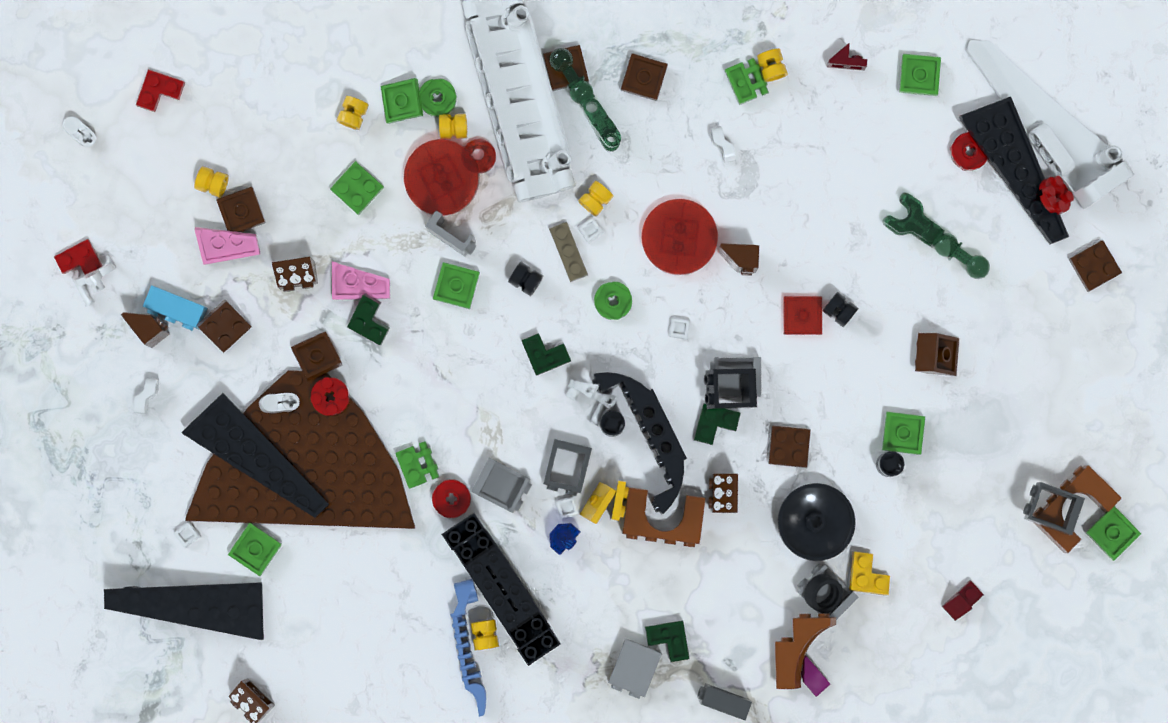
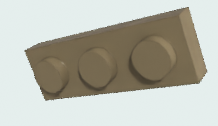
[549,222,588,282]

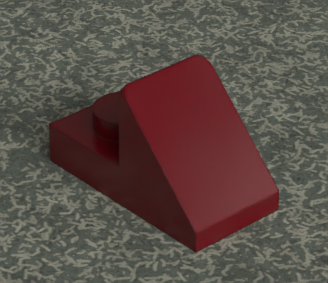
[827,43,868,71]
[941,580,984,621]

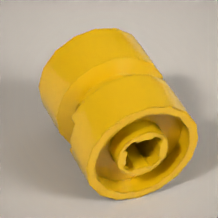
[757,48,788,82]
[336,96,369,130]
[439,114,467,139]
[194,166,229,198]
[578,181,614,217]
[471,620,499,650]

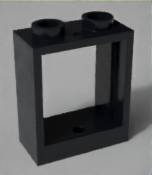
[704,369,757,409]

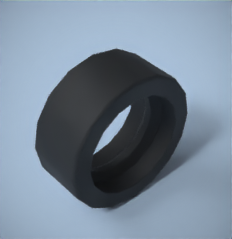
[804,574,843,613]

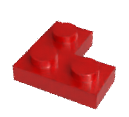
[136,70,185,112]
[54,239,103,275]

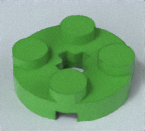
[420,79,457,118]
[594,282,632,320]

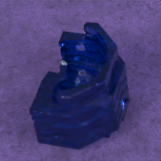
[549,523,581,555]

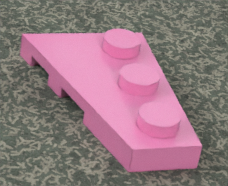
[195,227,260,265]
[332,261,390,300]

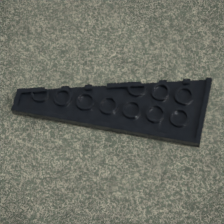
[959,96,1069,245]
[181,393,330,518]
[104,582,264,640]

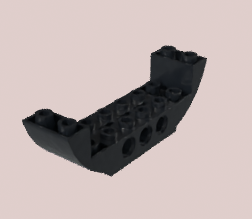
[592,372,687,515]
[441,513,561,666]

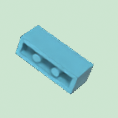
[143,285,208,331]

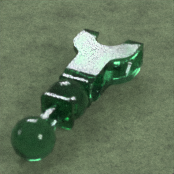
[549,48,621,152]
[882,192,990,279]

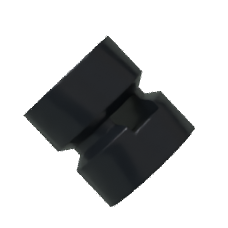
[508,262,544,296]
[822,292,859,327]
[600,411,625,437]
[876,451,905,477]

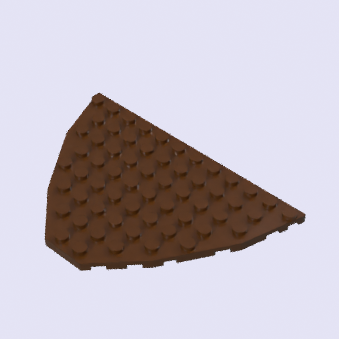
[185,370,415,529]

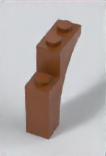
[775,613,836,689]

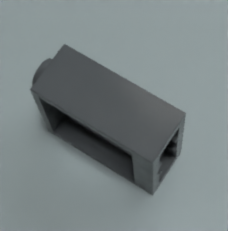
[543,439,592,496]
[1023,482,1085,535]
[697,683,752,721]

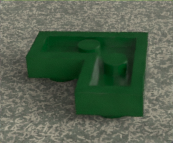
[347,293,390,345]
[521,333,571,376]
[694,403,741,445]
[645,620,690,662]

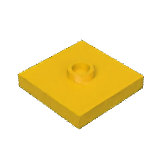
[580,482,616,524]

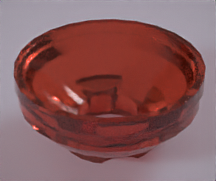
[462,139,496,174]

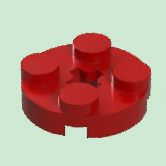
[950,132,987,171]
[1039,176,1074,215]
[310,377,350,416]
[432,480,471,518]

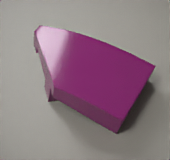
[801,655,830,697]

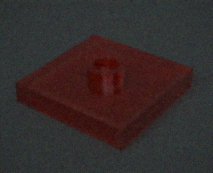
[783,296,822,335]

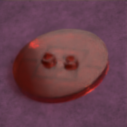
[404,139,480,216]
[641,199,718,275]

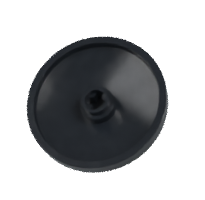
[777,483,856,561]

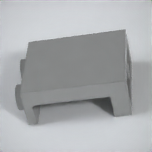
[425,211,476,257]
[710,357,761,397]
[471,458,532,513]
[797,564,859,620]
[608,638,662,699]

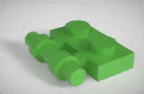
[725,58,769,105]
[395,441,439,489]

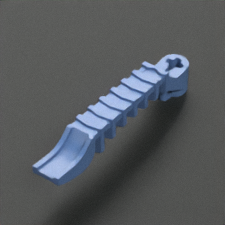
[450,579,486,717]

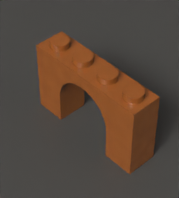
[1033,465,1122,553]
[622,488,706,547]

